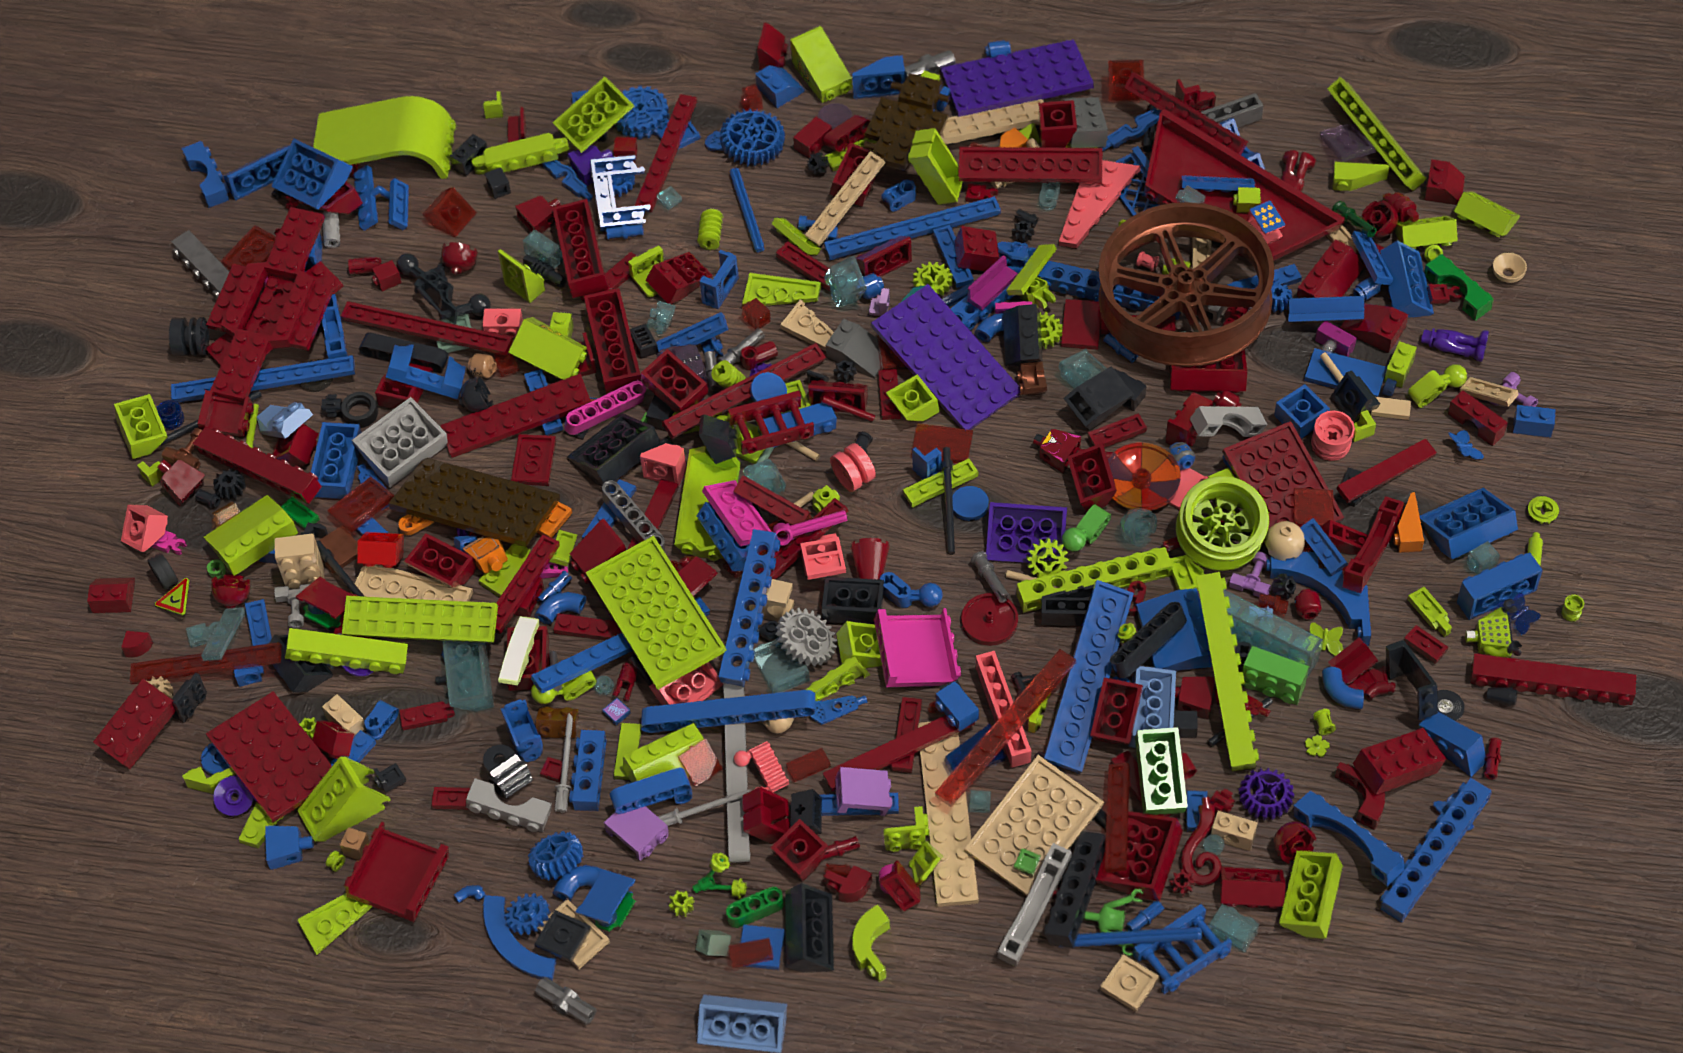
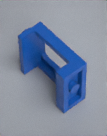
[700,250,739,309]

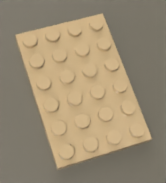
[964,755,1104,897]

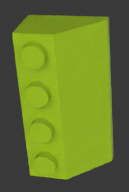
[623,723,713,783]
[1280,851,1343,939]

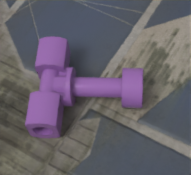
[1490,372,1538,407]
[1229,552,1271,599]

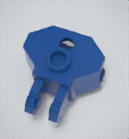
[997,241,1036,273]

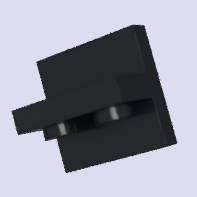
[1331,370,1381,423]

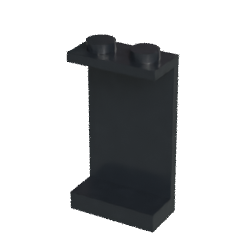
[1386,640,1438,720]

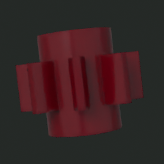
[1210,788,1235,813]
[1170,869,1196,897]

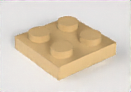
[1100,954,1159,1012]

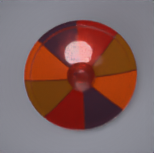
[1108,442,1181,511]

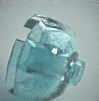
[1120,508,1157,548]

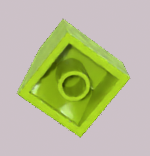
[886,374,939,421]

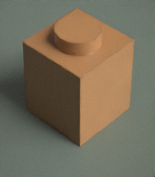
[340,828,370,860]

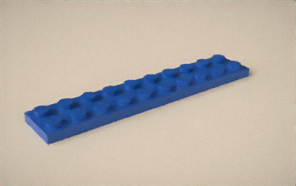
[1043,580,1134,774]

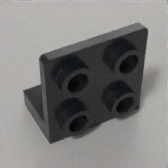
[172,673,207,723]

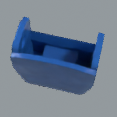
[501,700,543,762]

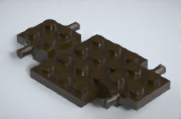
[863,73,950,170]

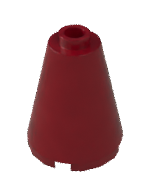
[851,538,890,580]

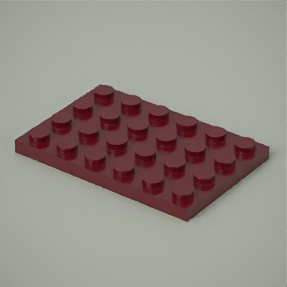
[1222,421,1344,533]
[205,691,332,823]

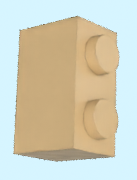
[322,694,367,736]

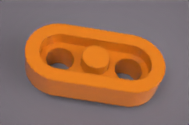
[399,514,434,535]

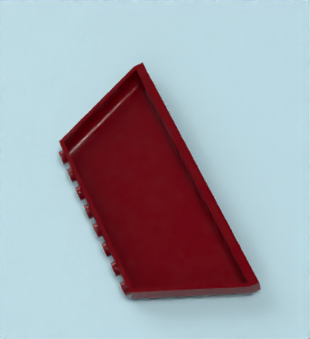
[1144,109,1345,261]

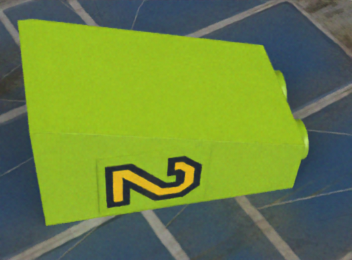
[790,26,852,103]
[509,317,587,380]

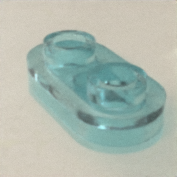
[1039,182,1061,210]

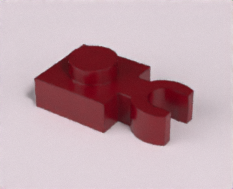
[966,184,998,203]
[1427,284,1461,304]

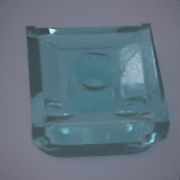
[1059,349,1107,388]

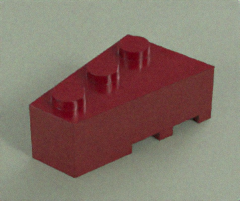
[1165,392,1213,447]

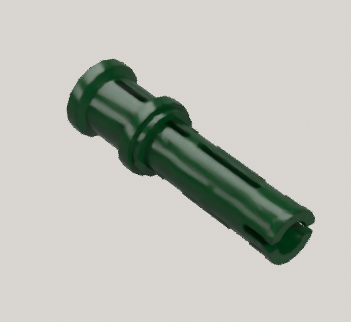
[1332,201,1377,238]

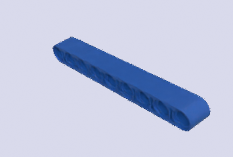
[641,690,815,733]

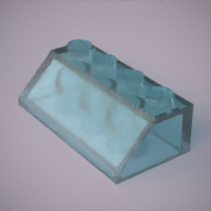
[442,641,494,711]

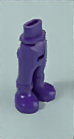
[1421,328,1489,362]

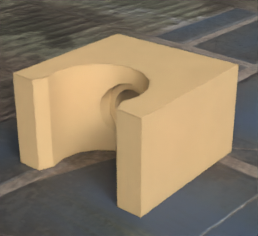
[749,579,794,622]

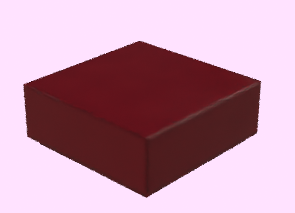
[540,757,563,782]

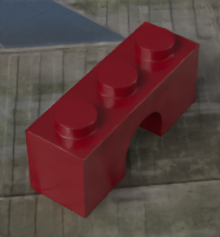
[1448,390,1508,446]

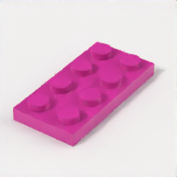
[702,480,772,546]

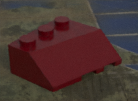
[286,181,363,214]

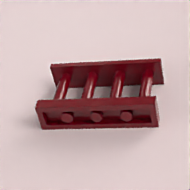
[728,390,814,455]

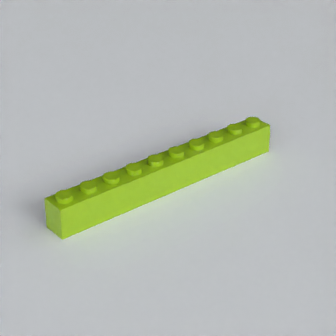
[1196,572,1259,772]

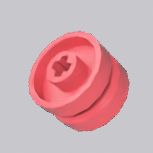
[830,443,876,492]

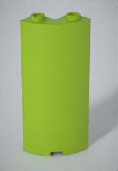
[674,446,741,561]

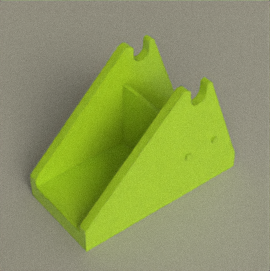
[298,757,390,841]

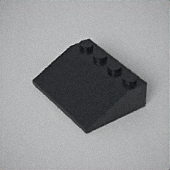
[567,413,661,486]

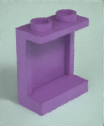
[835,767,892,816]
[604,806,669,861]

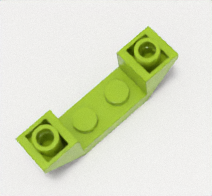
[182,766,236,794]

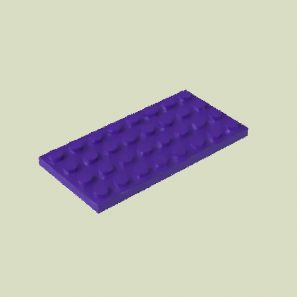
[941,39,1094,117]
[871,284,1020,434]

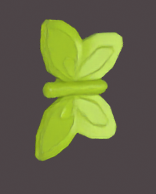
[1303,623,1343,656]

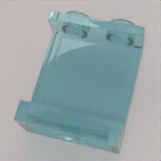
[754,637,810,693]

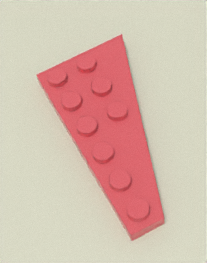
[1059,160,1141,248]

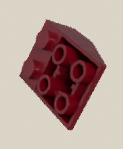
[645,252,713,305]
[375,363,433,409]

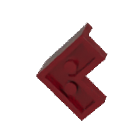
[1175,79,1216,112]

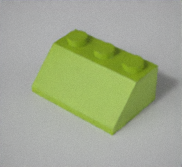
[1454,192,1521,237]
[1395,216,1458,249]
[114,394,168,459]

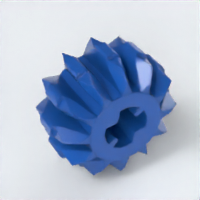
[1271,282,1293,313]

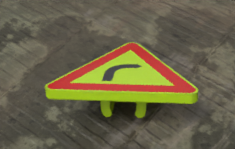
[155,578,189,615]

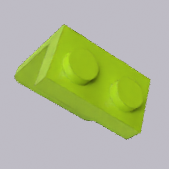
[628,246,664,297]
[883,806,929,852]

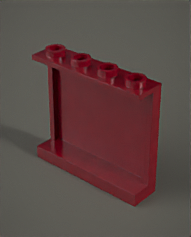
[344,822,449,922]

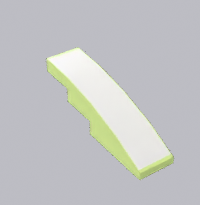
[498,616,539,685]

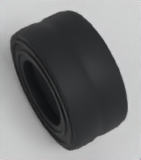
[147,553,178,589]

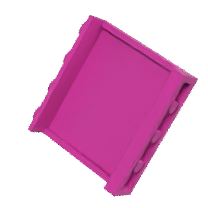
[874,608,961,687]

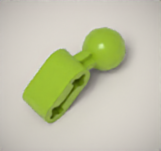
[1408,364,1467,408]
[531,671,597,704]

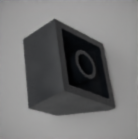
[699,414,739,465]

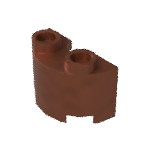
[1017,361,1047,395]

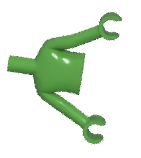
[1085,889,1144,957]

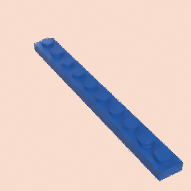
[824,197,1001,260]
[171,355,355,403]
[531,597,710,694]

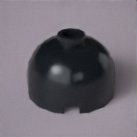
[459,376,493,413]

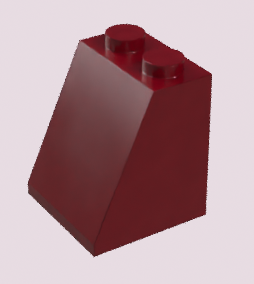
[1038,100,1077,148]
[569,518,626,589]

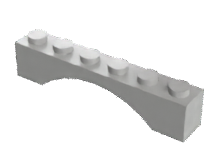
[998,843,1072,967]

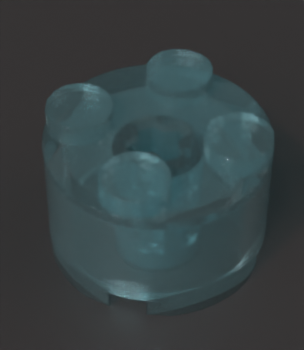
[743,459,786,494]

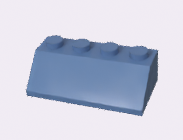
[1128,666,1176,748]
[697,995,787,1053]

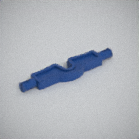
[1100,108,1162,151]
[542,160,593,202]

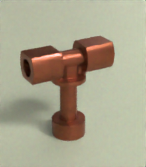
[161,428,202,470]

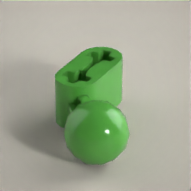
[1062,505,1111,552]

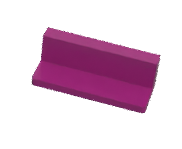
[968,255,1018,311]

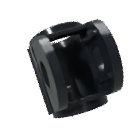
[483,744,533,799]

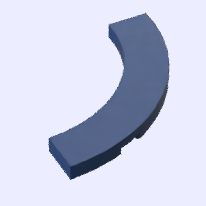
[483,895,556,981]

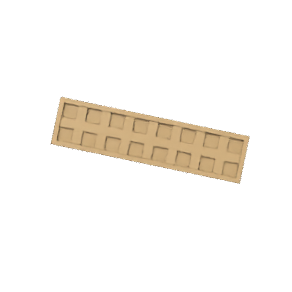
[941,99,1044,144]

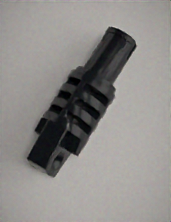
[523,254,566,288]

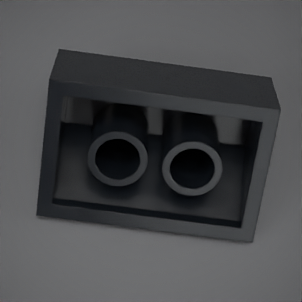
[1003,304,1043,366]
[822,577,884,625]
[263,635,333,692]

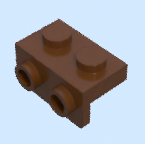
[536,707,579,738]

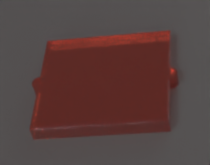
[678,739,723,786]

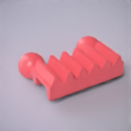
[734,741,789,793]

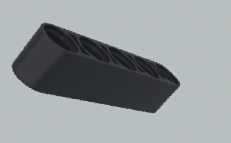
[359,332,449,373]
[1110,602,1187,678]

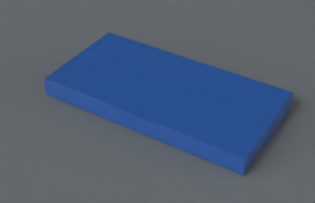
[1304,348,1387,397]

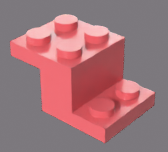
[801,533,846,580]

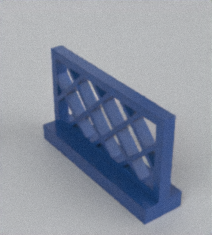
[1115,146,1159,216]

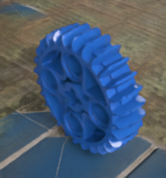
[720,108,785,166]

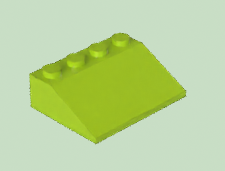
[552,77,634,153]
[203,495,298,576]

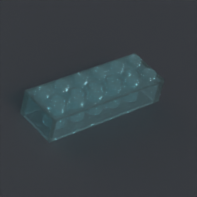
[1223,590,1323,677]

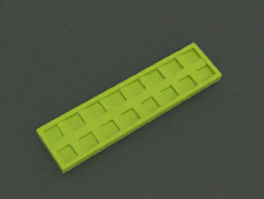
[342,596,498,643]

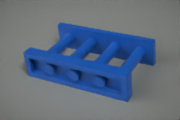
[1133,904,1232,994]

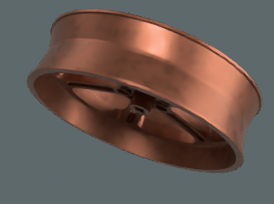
[1099,202,1274,367]

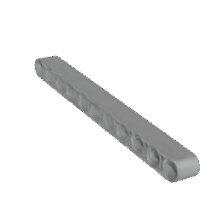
[723,683,750,863]

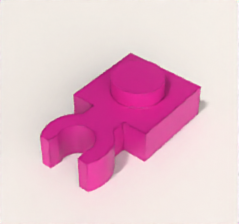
[151,530,187,555]

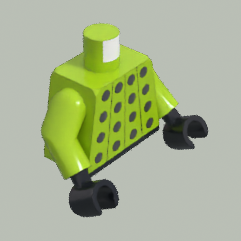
[1465,598,1522,657]

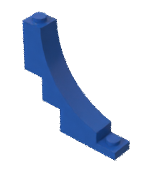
[1266,552,1371,646]

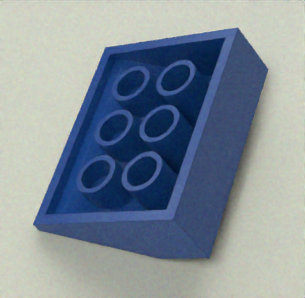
[271,138,353,209]
[1420,488,1518,559]
[1136,588,1212,671]

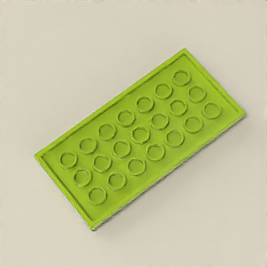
[586,535,727,690]

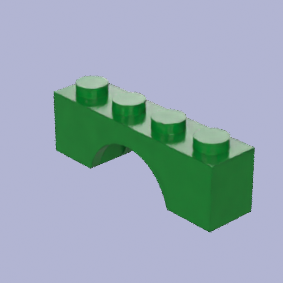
[1424,254,1494,321]

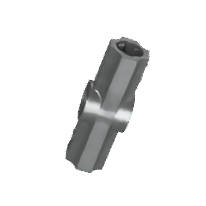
[904,50,955,80]
[535,977,597,1025]

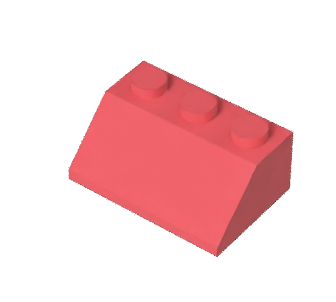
[649,662,723,705]

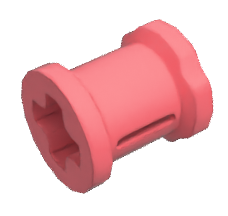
[1136,250,1159,272]

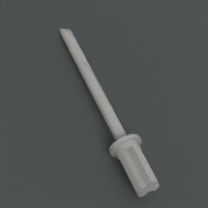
[555,714,573,813]
[658,790,752,826]

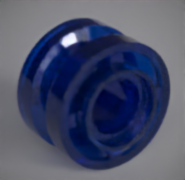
[156,400,184,430]

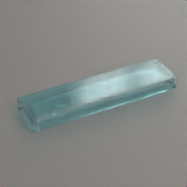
[201,607,245,661]

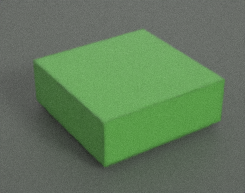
[1014,848,1041,876]

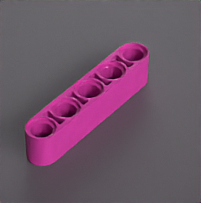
[564,381,646,435]

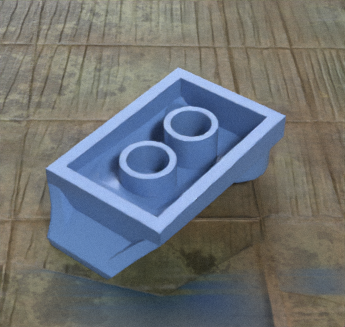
[257,402,313,438]

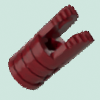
[348,257,382,275]
[612,663,638,701]

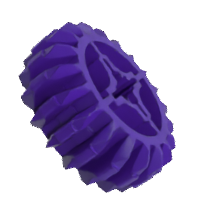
[1238,767,1294,821]

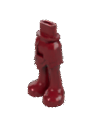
[1281,150,1316,192]

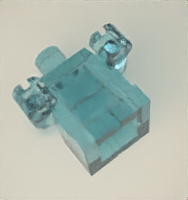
[647,301,676,334]

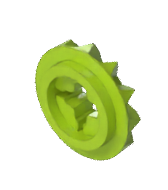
[1527,496,1559,524]

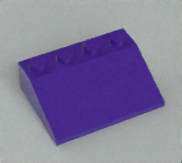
[986,502,1067,565]

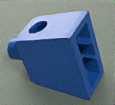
[265,826,314,870]

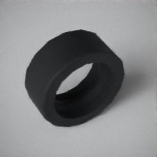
[341,392,378,428]

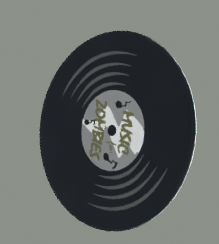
[1438,690,1465,721]

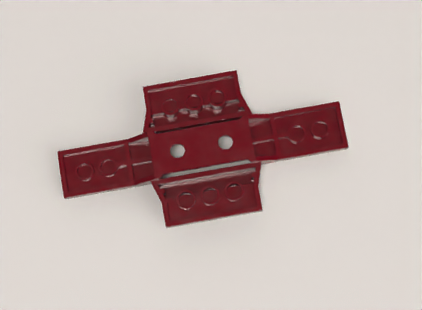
[206,207,334,402]

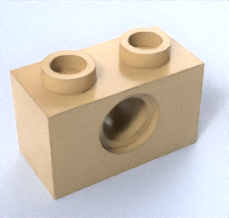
[1211,811,1258,851]

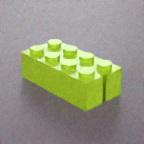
[908,128,963,205]

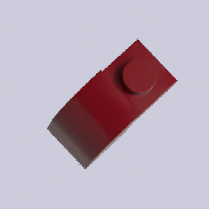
[824,865,873,903]

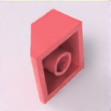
[640,443,686,485]
[121,505,168,552]

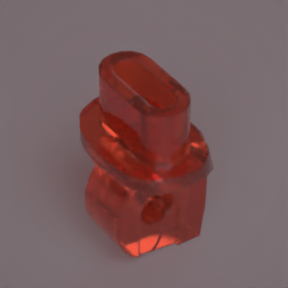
[1259,594,1289,615]

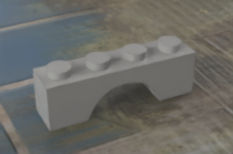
[1190,406,1268,437]
[466,778,551,833]

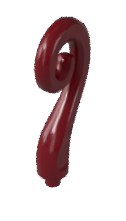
[1181,797,1222,886]

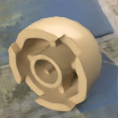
[1265,521,1305,561]

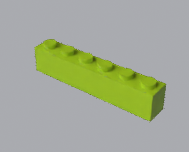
[285,628,408,674]

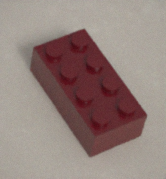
[93,679,176,769]
[1353,728,1446,795]

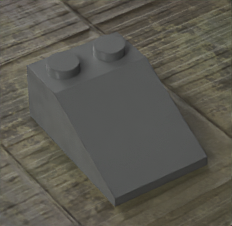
[826,318,893,379]

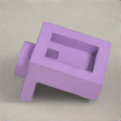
[869,288,890,316]

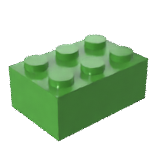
[1241,646,1309,705]

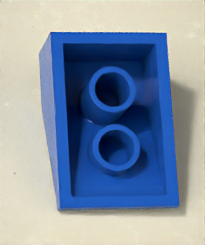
[852,55,905,99]

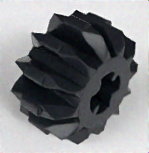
[213,468,246,501]

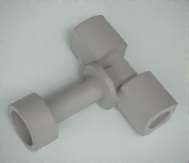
[275,584,310,628]

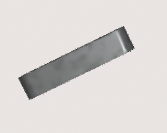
[602,480,665,552]

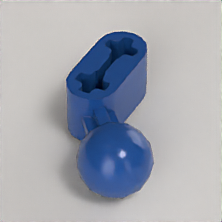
[880,572,943,608]

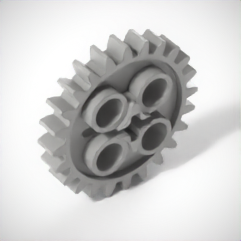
[776,608,837,667]

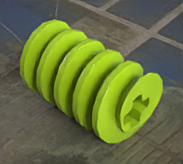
[697,209,723,250]
[711,360,746,389]

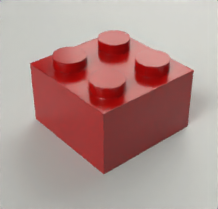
[357,532,404,568]

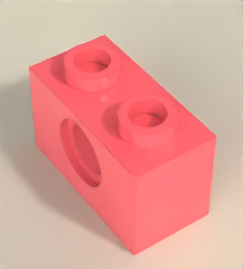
[483,309,523,338]

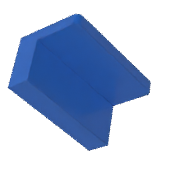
[912,447,942,480]

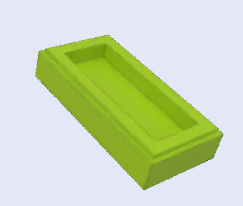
[549,530,577,567]

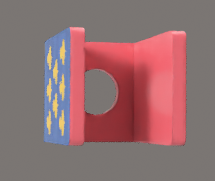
[1247,201,1285,244]

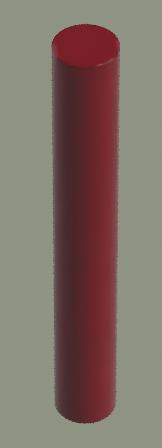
[821,395,875,422]

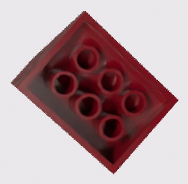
[1170,349,1247,393]
[1096,810,1183,902]

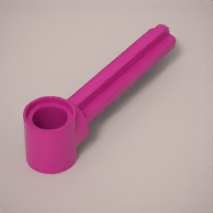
[773,510,847,545]

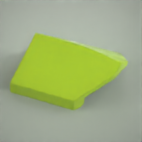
[909,841,944,886]

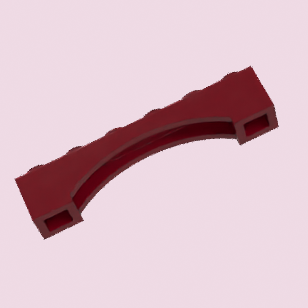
[1342,496,1404,593]

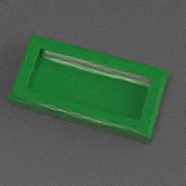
[281,497,320,530]

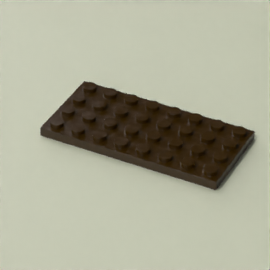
[389,458,560,547]

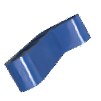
[609,768,693,814]

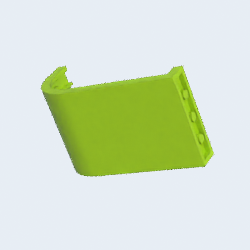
[313,96,456,179]

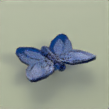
[1497,593,1541,635]

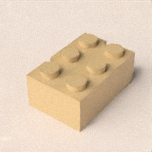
[275,534,324,589]

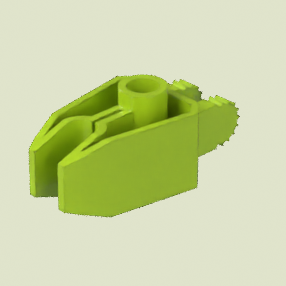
[1019,277,1056,309]

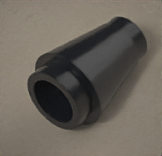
[1487,687,1517,707]

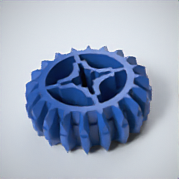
[528,831,583,880]

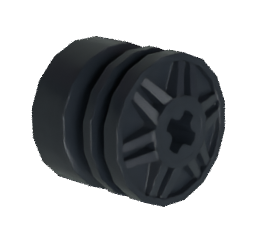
[169,317,210,356]

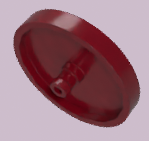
[961,593,1018,646]

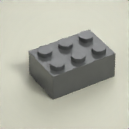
[1064,97,1108,148]

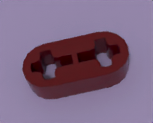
[1128,581,1146,616]

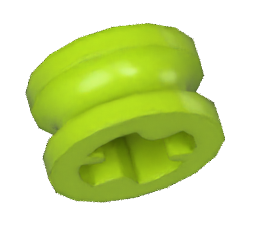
[326,851,346,872]

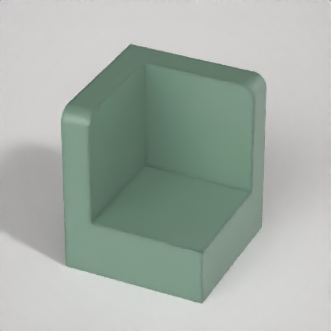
[696,929,731,956]

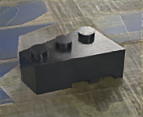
[1041,585,1094,626]

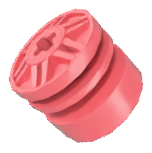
[1311,410,1355,461]

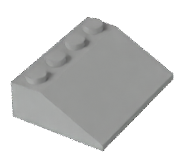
[352,397,448,488]

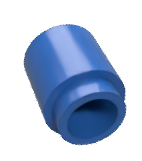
[985,40,1011,58]
[1353,276,1381,301]

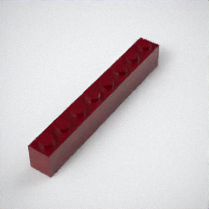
[192,426,322,504]
[1470,653,1636,705]

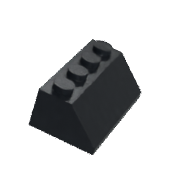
[785,883,834,973]

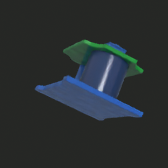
[575,869,636,932]

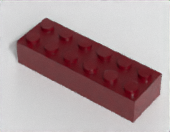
[552,199,608,298]
[584,288,642,395]

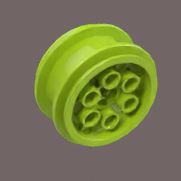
[1176,476,1269,571]

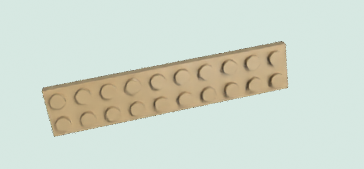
[918,722,979,907]

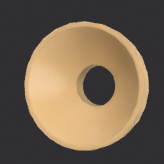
[1493,253,1527,283]

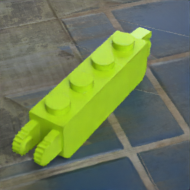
[472,133,570,174]

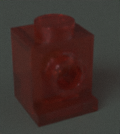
[740,84,763,112]

